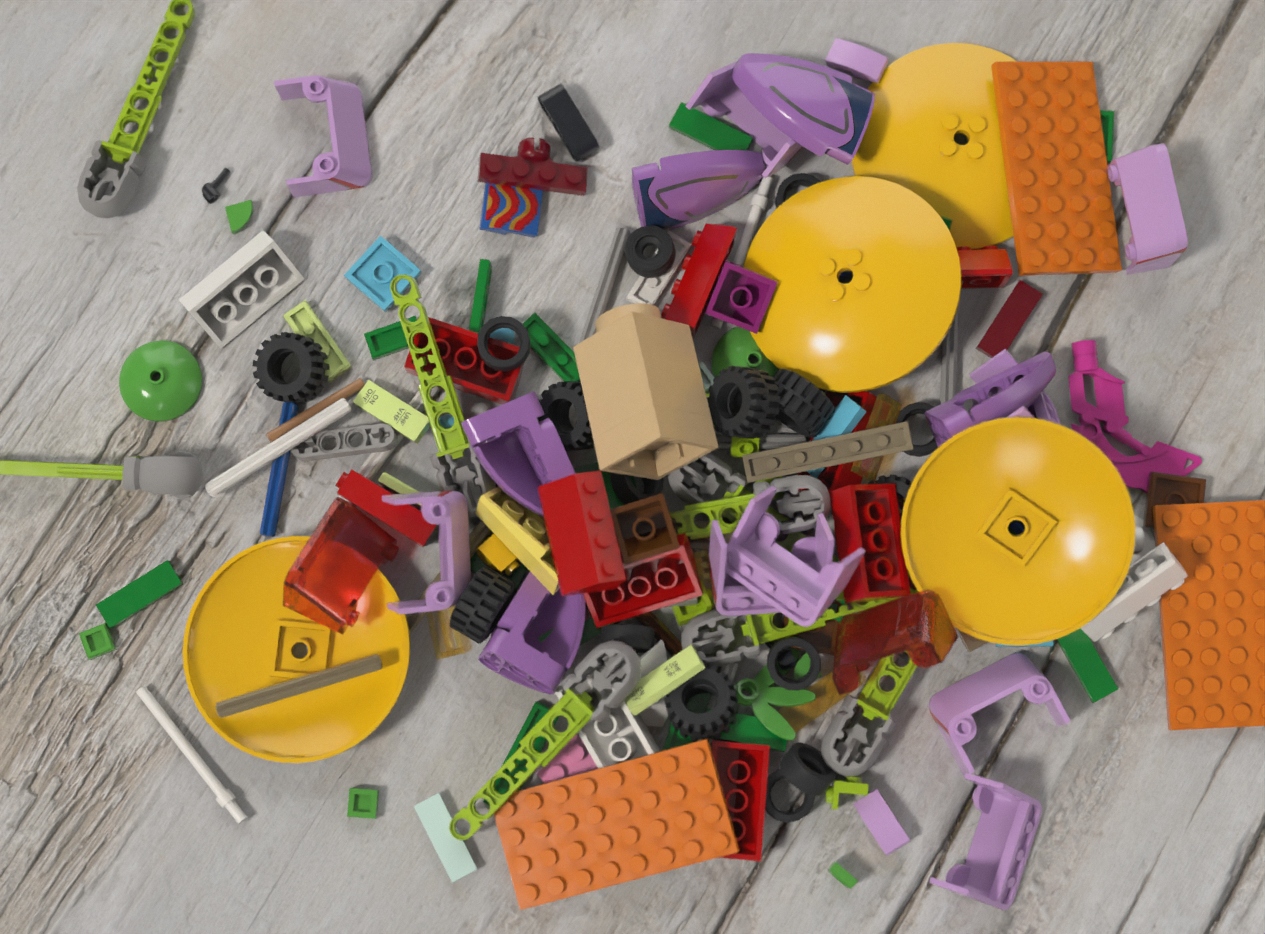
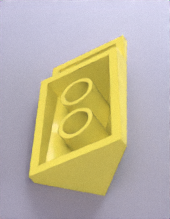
[475,486,560,595]

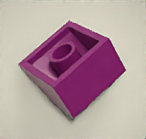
[705,260,777,334]

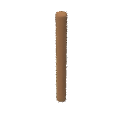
[266,378,365,443]

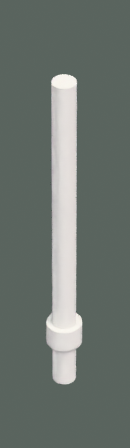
[710,176,773,330]
[136,686,247,824]

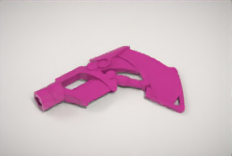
[1068,340,1202,494]

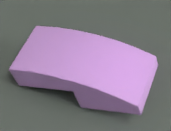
[825,38,888,83]
[853,789,911,856]

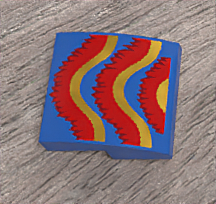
[479,183,543,238]

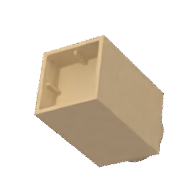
[573,303,718,480]

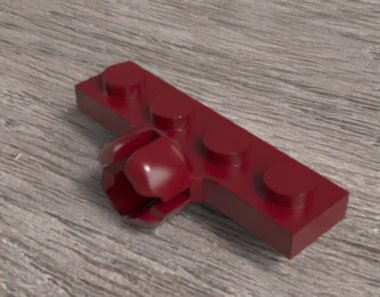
[477,137,588,196]

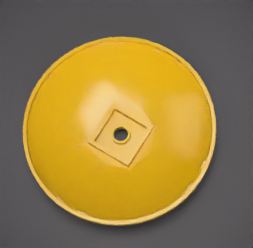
[851,43,1016,250]
[743,176,962,393]
[901,417,1135,645]
[183,536,410,763]

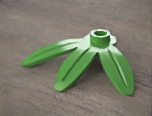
[734,649,816,740]

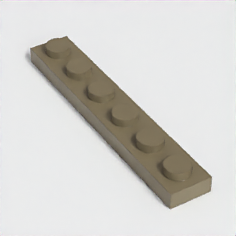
[742,421,914,483]

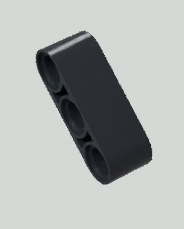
[537,83,600,162]

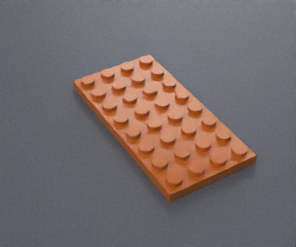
[991,61,1122,276]
[1153,500,1265,730]
[494,738,740,910]

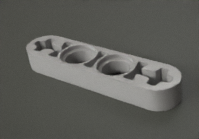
[290,423,398,461]

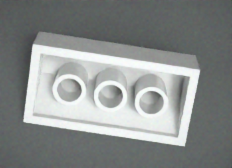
[179,231,304,349]
[1081,542,1188,642]
[555,664,660,769]

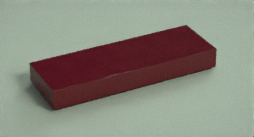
[976,280,1043,358]

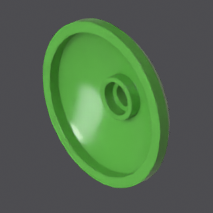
[711,326,779,378]
[119,340,202,422]

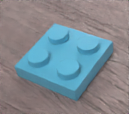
[344,235,422,313]

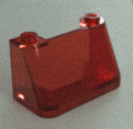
[283,497,399,635]
[832,590,958,695]

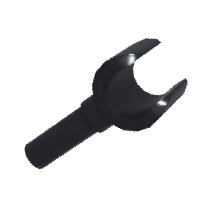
[202,168,230,204]
[765,641,796,670]

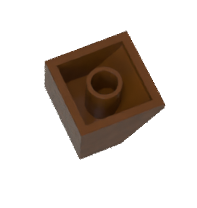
[610,493,680,565]

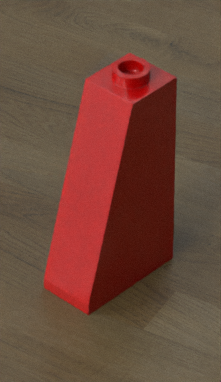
[335,469,436,547]

